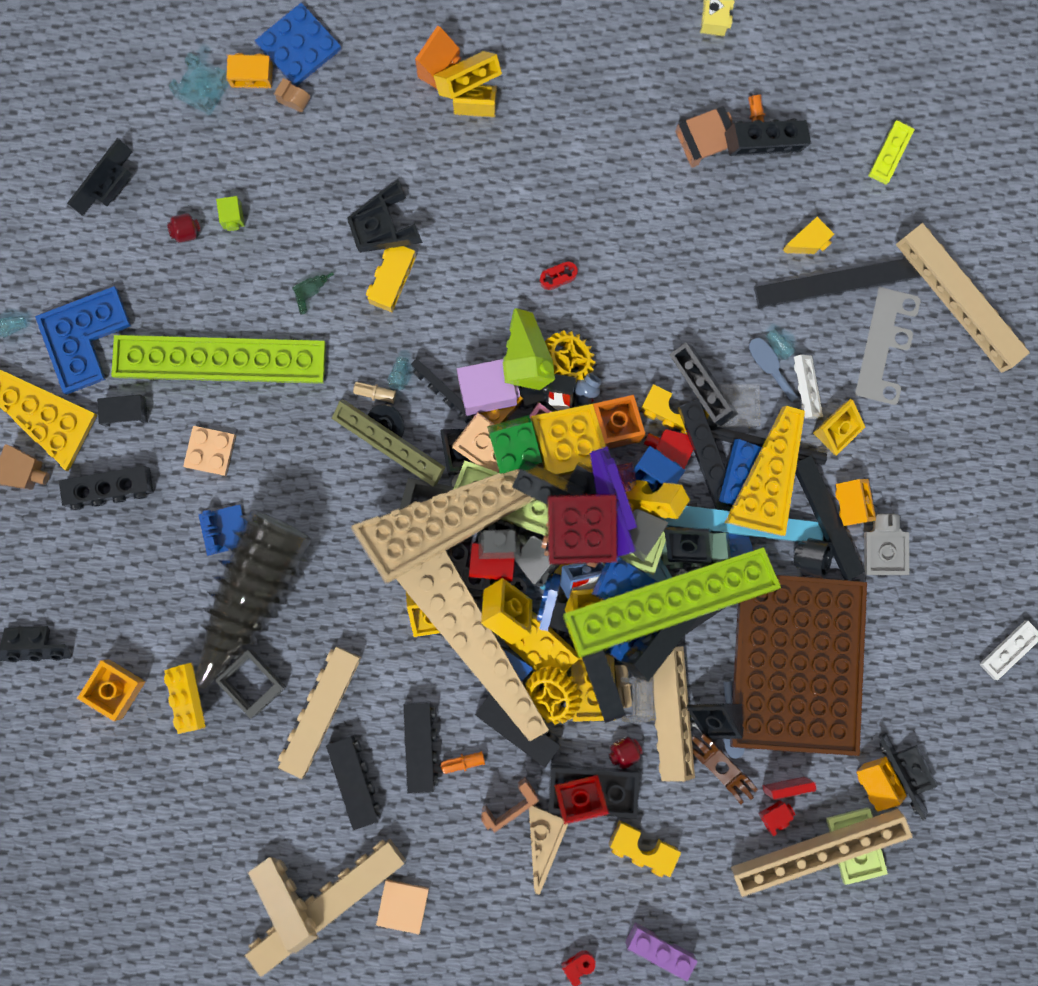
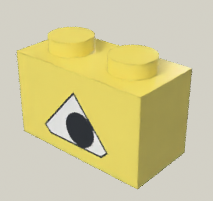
[700,0,734,36]

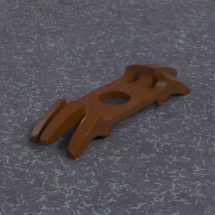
[692,734,758,805]

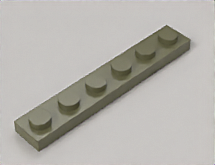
[332,400,446,486]

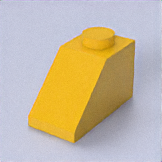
[783,217,834,254]

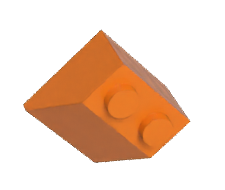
[415,26,461,89]

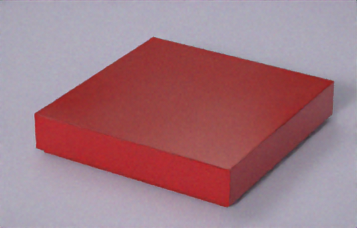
[762,777,817,800]

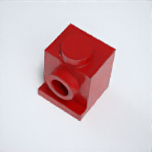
[758,800,796,836]

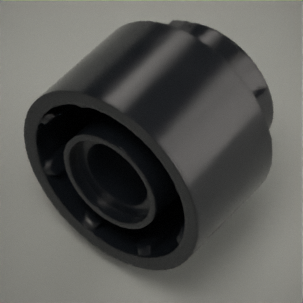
[794,538,833,578]

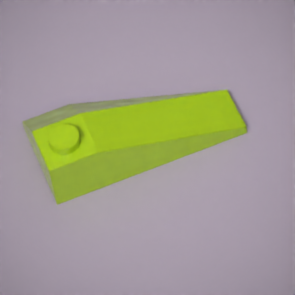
[503,308,555,390]

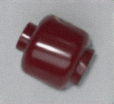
[167,213,200,243]
[608,736,643,769]

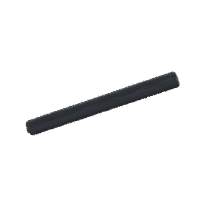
[709,425,827,465]

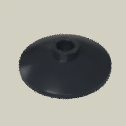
[368,404,405,438]

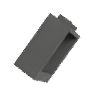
[399,478,454,510]
[215,650,287,719]

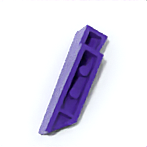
[590,446,637,557]

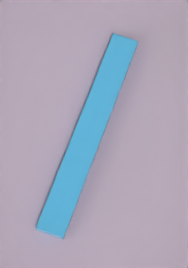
[658,506,823,542]

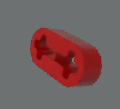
[540,262,578,290]

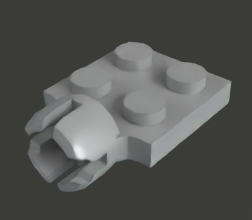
[864,513,909,575]

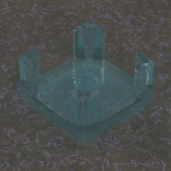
[169,52,229,116]

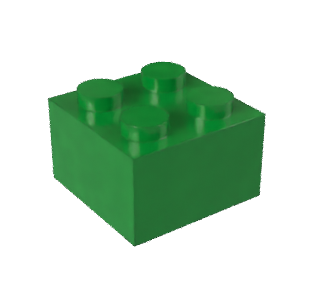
[487,415,542,474]

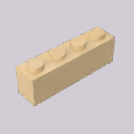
[248,857,318,953]

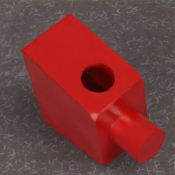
[644,429,693,469]

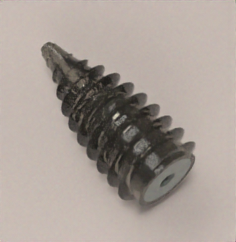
[195,510,313,689]

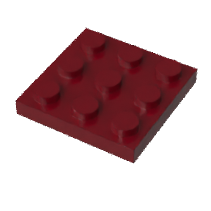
[547,494,617,564]

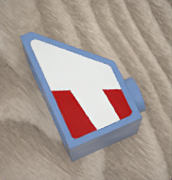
[560,562,606,599]

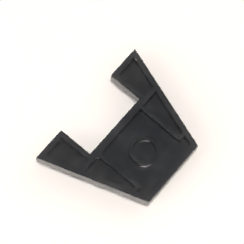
[347,179,423,253]

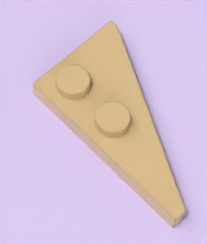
[529,805,568,895]

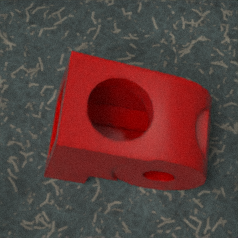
[561,950,596,986]

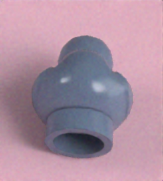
[575,373,602,406]

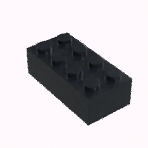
[548,764,640,818]

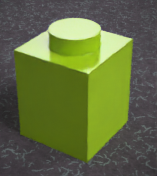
[216,196,245,231]

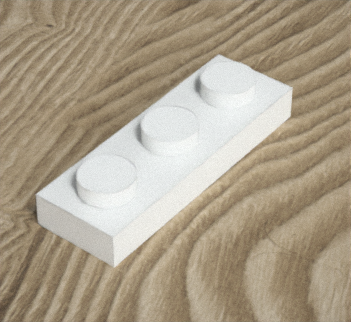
[794,355,823,419]
[980,621,1038,680]

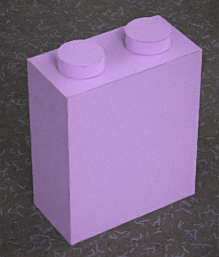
[457,359,520,416]

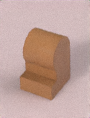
[274,78,311,112]

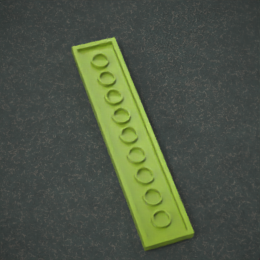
[111,335,326,384]
[563,547,781,658]

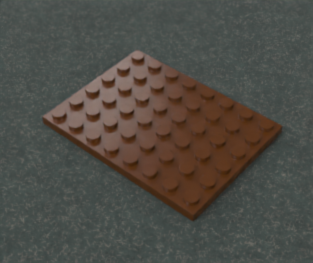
[730,575,867,756]

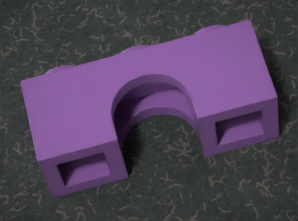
[625,922,697,981]

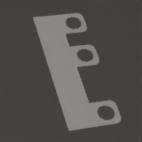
[855,287,920,405]

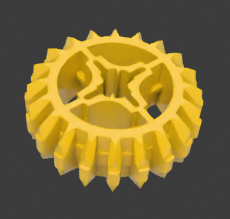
[545,331,595,382]
[525,665,582,725]

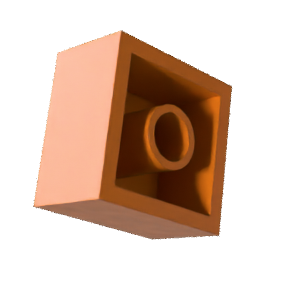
[593,395,646,449]

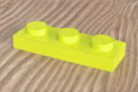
[868,120,915,185]

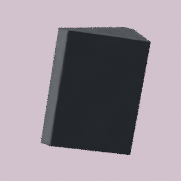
[440,429,475,476]
[664,527,713,564]
[686,704,744,739]

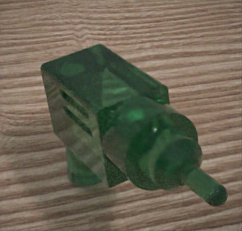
[292,272,334,315]

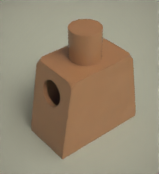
[0,444,50,490]

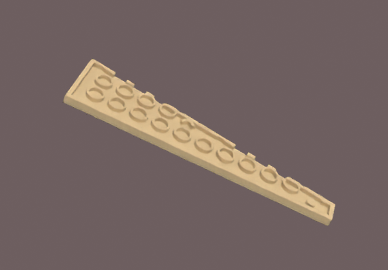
[351,458,572,584]
[396,501,549,741]

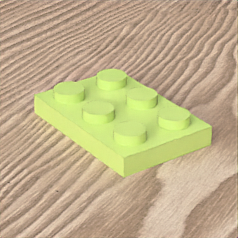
[826,807,888,885]

